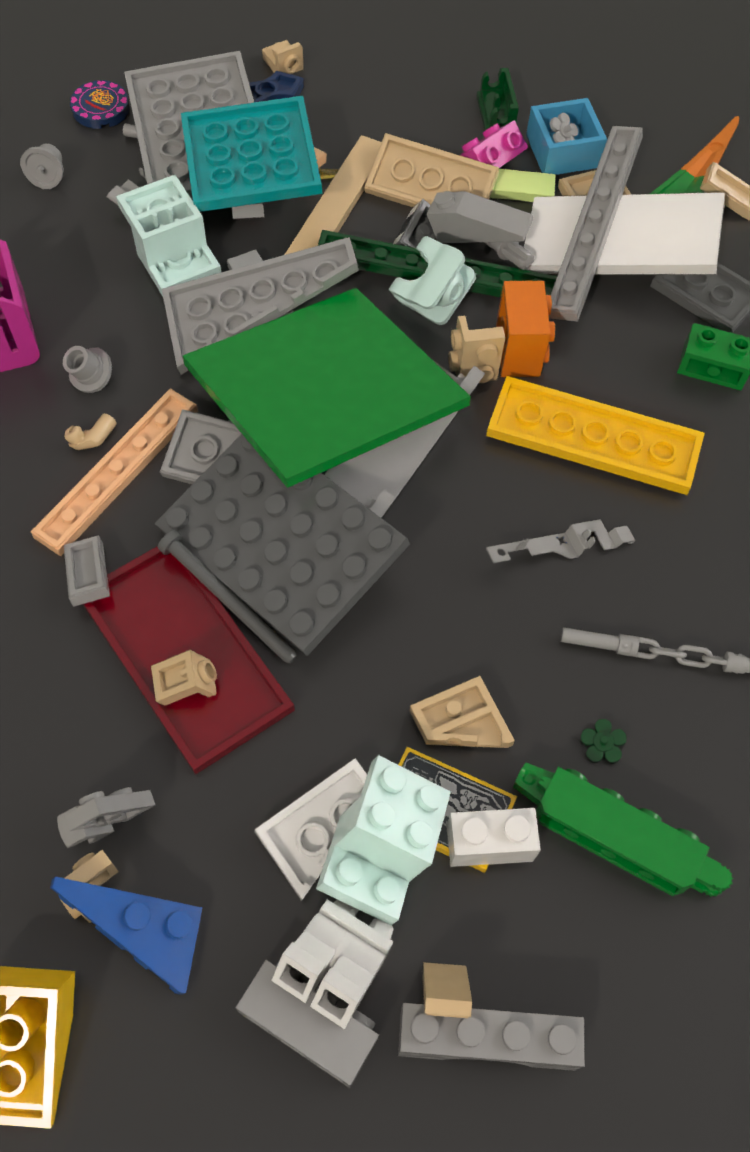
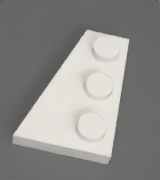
[254,758,367,901]

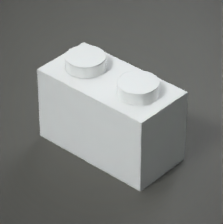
[447,808,541,867]

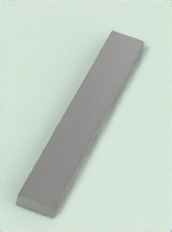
[549,126,643,322]

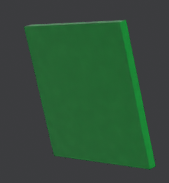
[183,288,471,488]

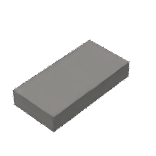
[64,535,110,607]

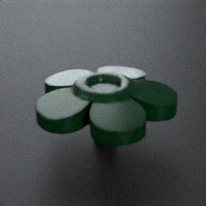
[581,719,627,763]

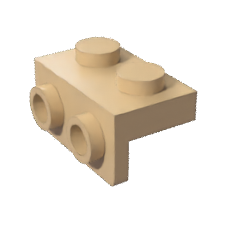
[448,316,505,383]

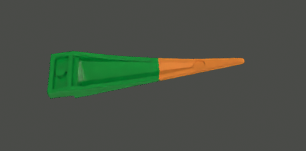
[650,116,739,194]

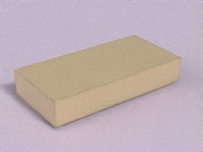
[700,162,750,221]
[422,962,472,1018]

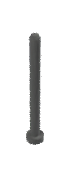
[157,530,297,663]

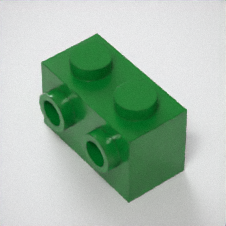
[677,323,750,391]

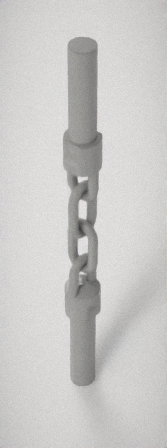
[561,627,750,674]

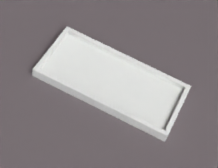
[520,193,725,274]

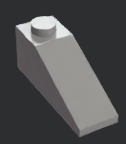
[427,191,533,243]

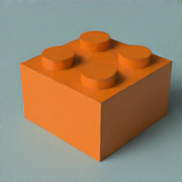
[496,281,555,377]

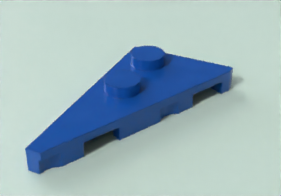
[50,877,202,994]

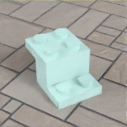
[116,175,221,296]
[316,755,451,925]

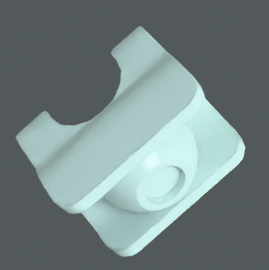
[389,236,476,325]

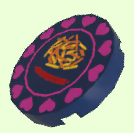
[70,80,130,129]

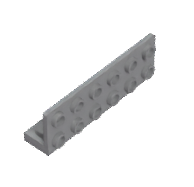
[325,360,485,518]

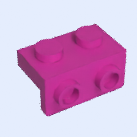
[459,120,528,168]

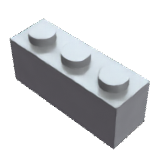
[236,960,379,1088]

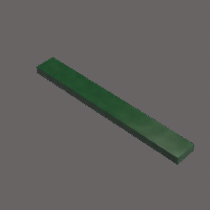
[318,230,557,298]

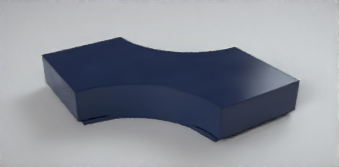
[249,71,304,102]

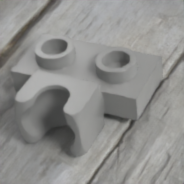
[57,787,155,848]

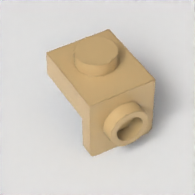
[60,850,119,923]

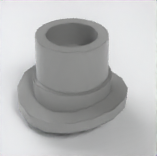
[20,144,64,189]
[63,346,112,393]

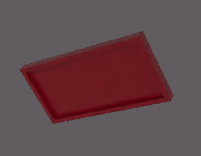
[83,546,295,775]

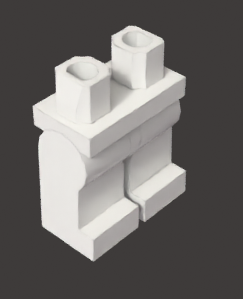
[271,899,393,1029]

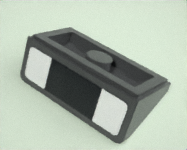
[393,199,436,248]

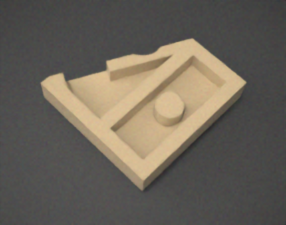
[410,676,515,748]

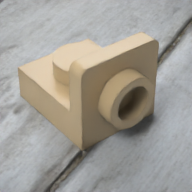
[262,40,303,74]
[151,650,217,705]

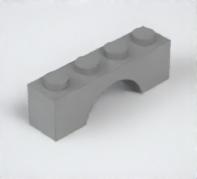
[398,1003,585,1071]

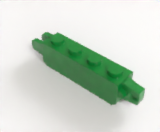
[513,762,734,897]

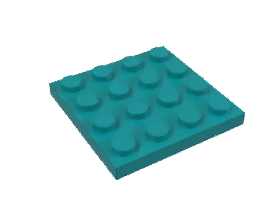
[181,96,322,212]

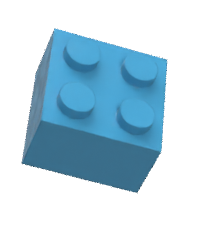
[526,98,607,175]

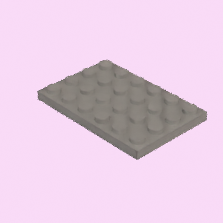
[124,51,254,199]

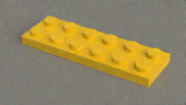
[486,376,705,495]

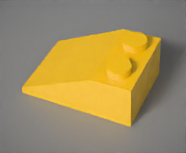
[0,966,75,1128]

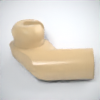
[64,413,117,450]

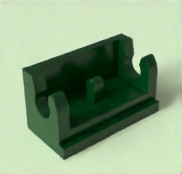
[477,68,519,130]

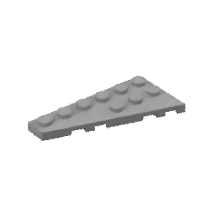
[162,237,359,375]

